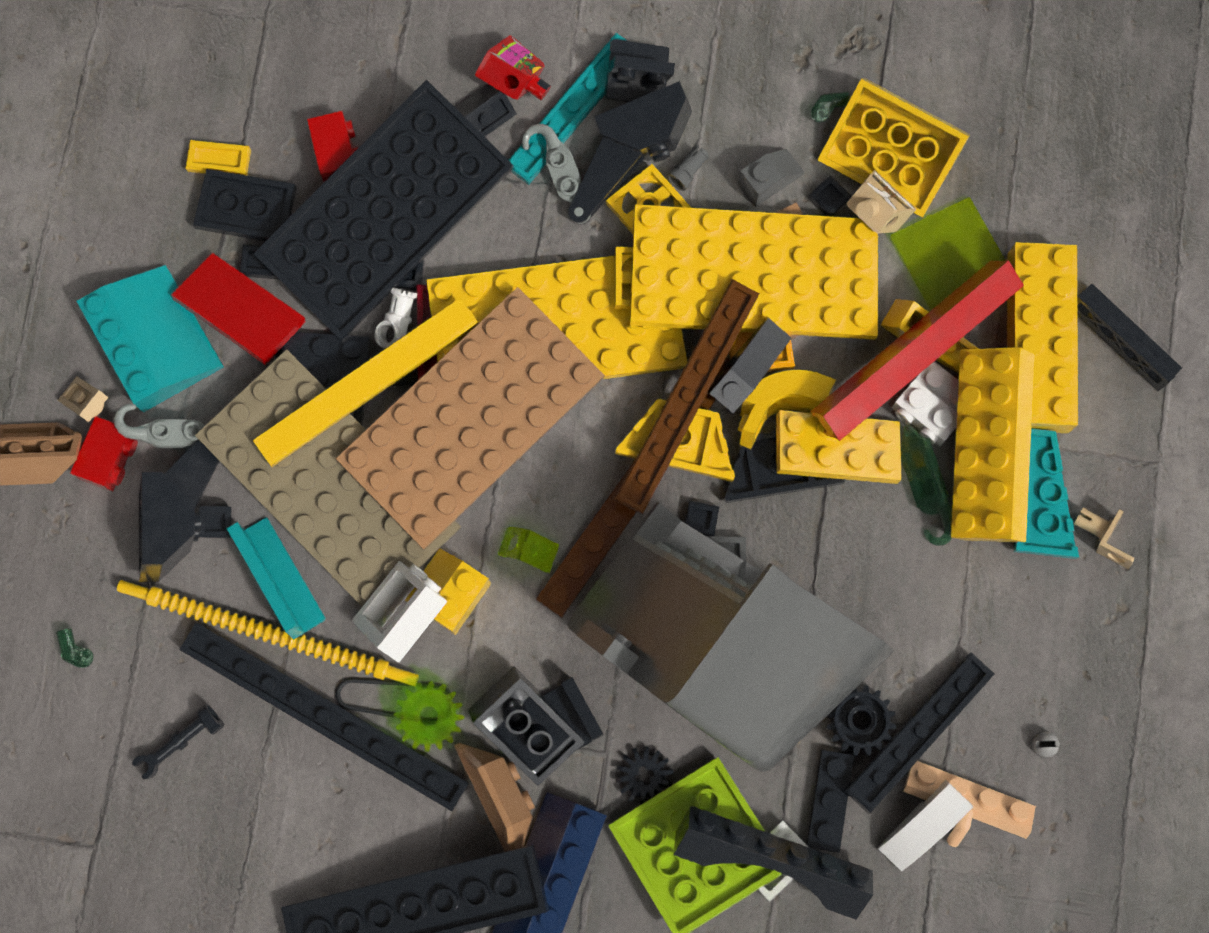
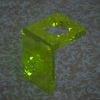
[498,527,559,573]

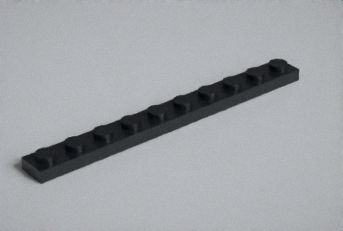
[179,622,470,812]

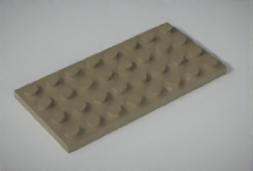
[195,350,461,607]

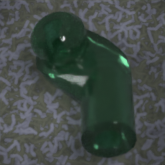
[811,91,850,123]
[56,629,94,668]

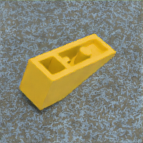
[881,299,979,374]

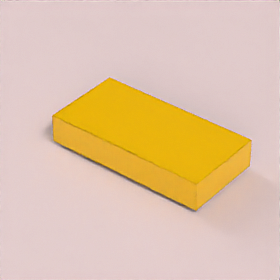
[186,140,251,176]

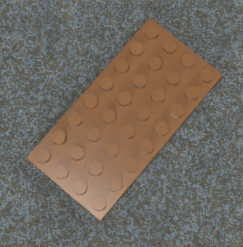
[336,287,605,550]

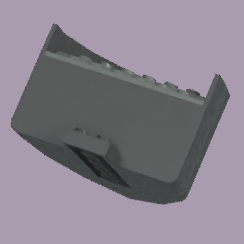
[568,502,894,772]

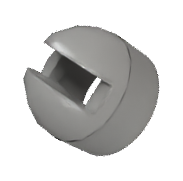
[1032,732,1060,758]

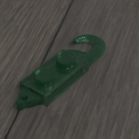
[900,425,952,546]

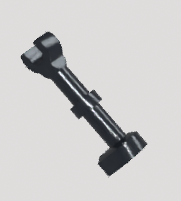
[132,703,225,780]

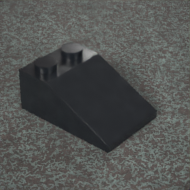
[468,666,585,786]

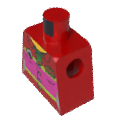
[475,35,551,101]

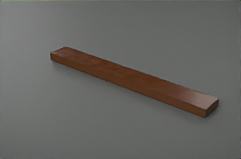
[614,279,760,515]

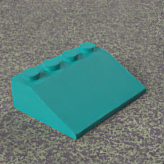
[76,265,224,413]

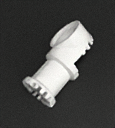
[374,288,417,348]

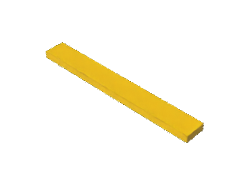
[253,298,479,467]

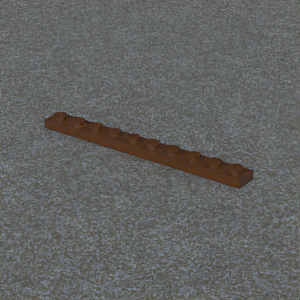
[536,357,730,618]

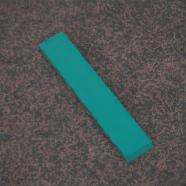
[509,32,627,185]

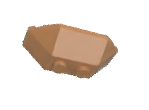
[0,422,82,485]
[454,743,535,851]

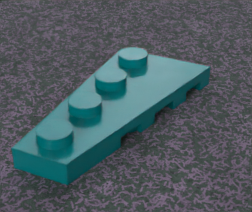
[1014,428,1079,559]

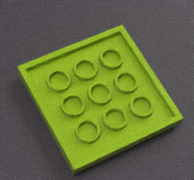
[608,757,782,933]

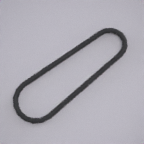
[336,678,454,724]

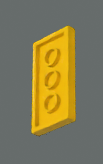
[776,410,901,484]

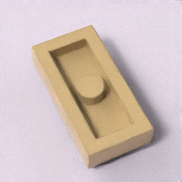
[58,377,108,422]

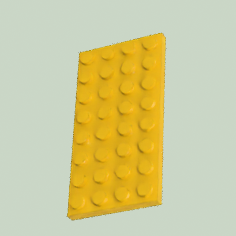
[630,204,878,340]
[427,256,687,379]

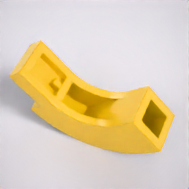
[738,370,836,449]

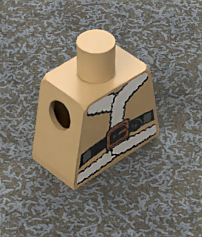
[846,170,916,234]

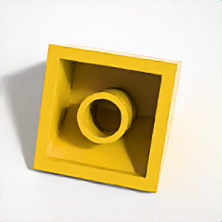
[404,549,491,635]

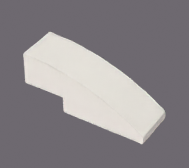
[878,780,973,871]

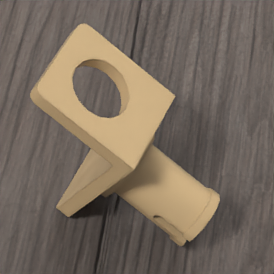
[1074,507,1134,569]

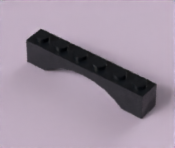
[673,806,874,920]

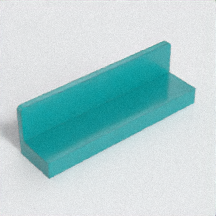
[227,518,326,639]

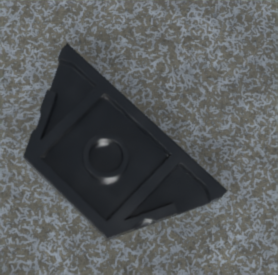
[724,431,845,503]

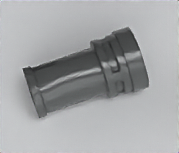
[666,145,709,191]

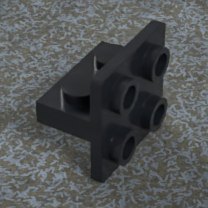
[606,39,675,102]

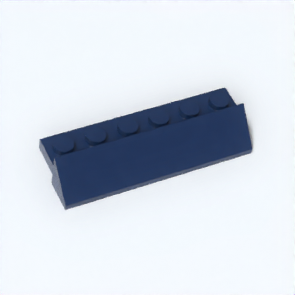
[492,792,607,933]

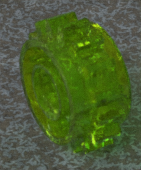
[394,681,465,752]

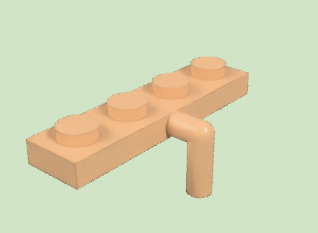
[903,761,1036,847]

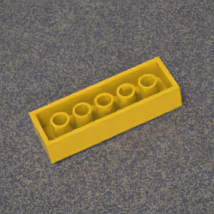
[1007,242,1078,433]
[951,347,1035,542]

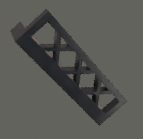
[1077,284,1182,391]

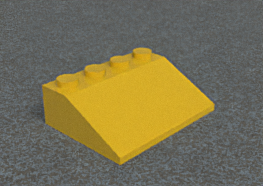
[818,78,970,218]

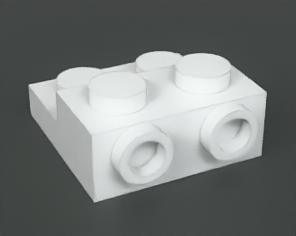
[892,361,959,446]

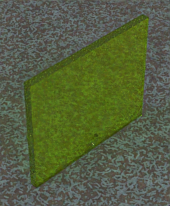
[890,197,1006,311]

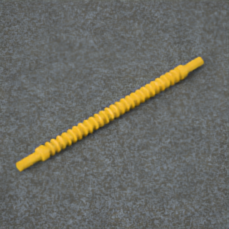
[117,580,419,687]

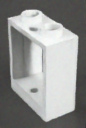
[351,561,448,662]

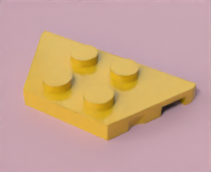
[615,399,735,482]

